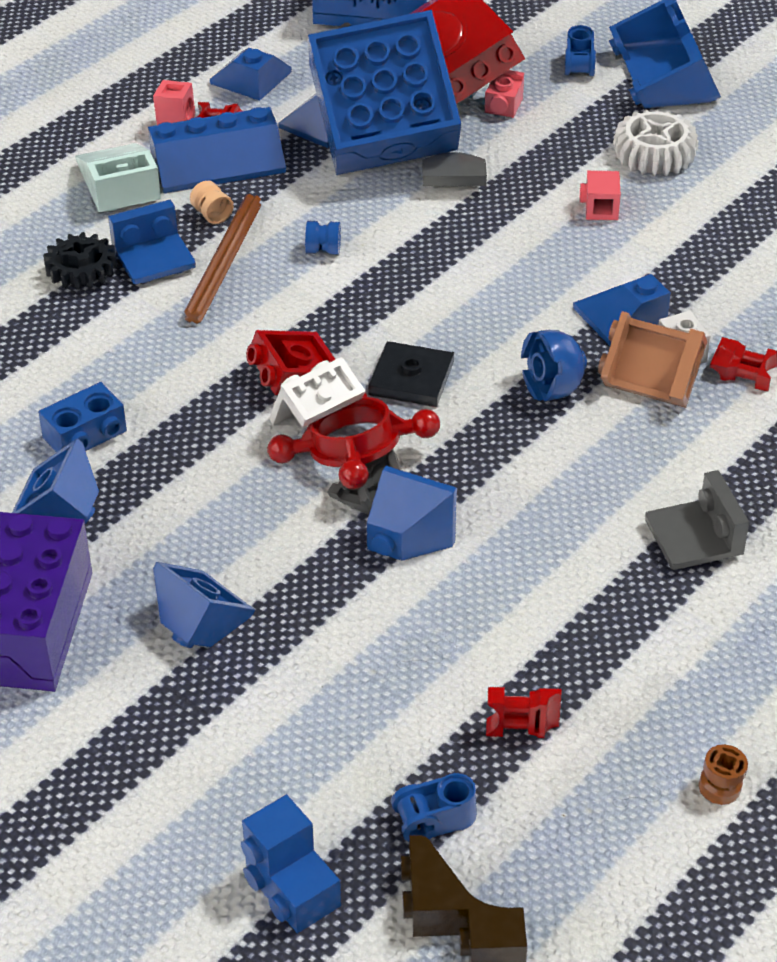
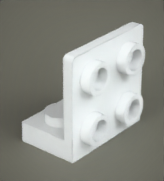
[269,357,365,427]

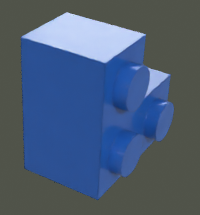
[241,794,341,934]

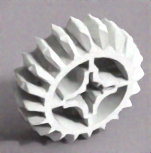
[613,109,699,176]

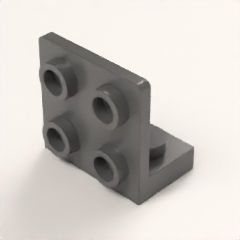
[645,470,749,570]

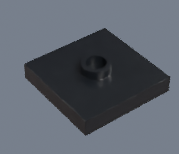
[368,341,454,407]

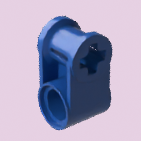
[564,25,596,76]
[391,773,477,842]

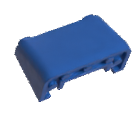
[609,0,721,109]

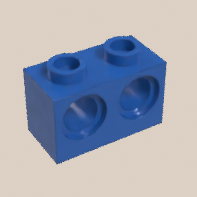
[38,382,127,453]

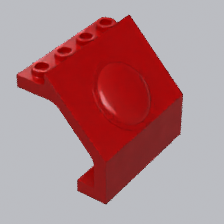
[410,0,525,104]

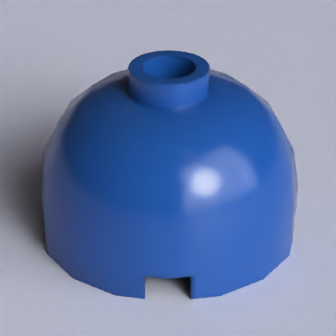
[521,330,587,401]

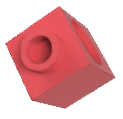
[153,80,196,125]

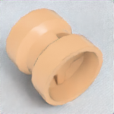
[190,181,234,224]

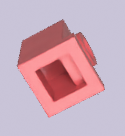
[485,70,524,118]

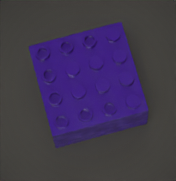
[0,512,93,692]

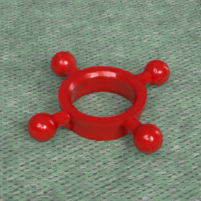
[267,393,440,490]

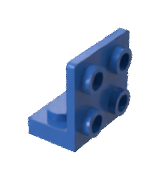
[108,199,196,284]

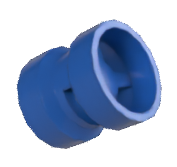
[305,221,341,255]

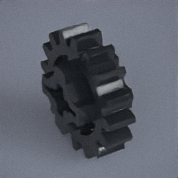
[43,232,117,290]

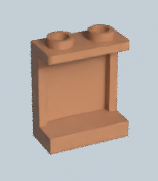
[598,311,707,408]

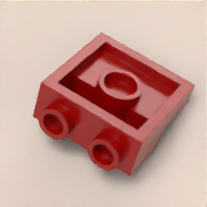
[246,330,336,395]

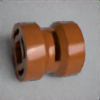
[698,744,748,805]

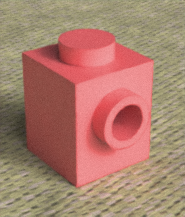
[580,170,621,220]

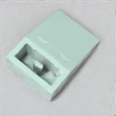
[75,143,161,212]

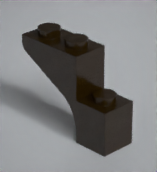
[401,835,527,962]

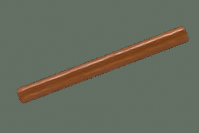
[184,194,261,324]

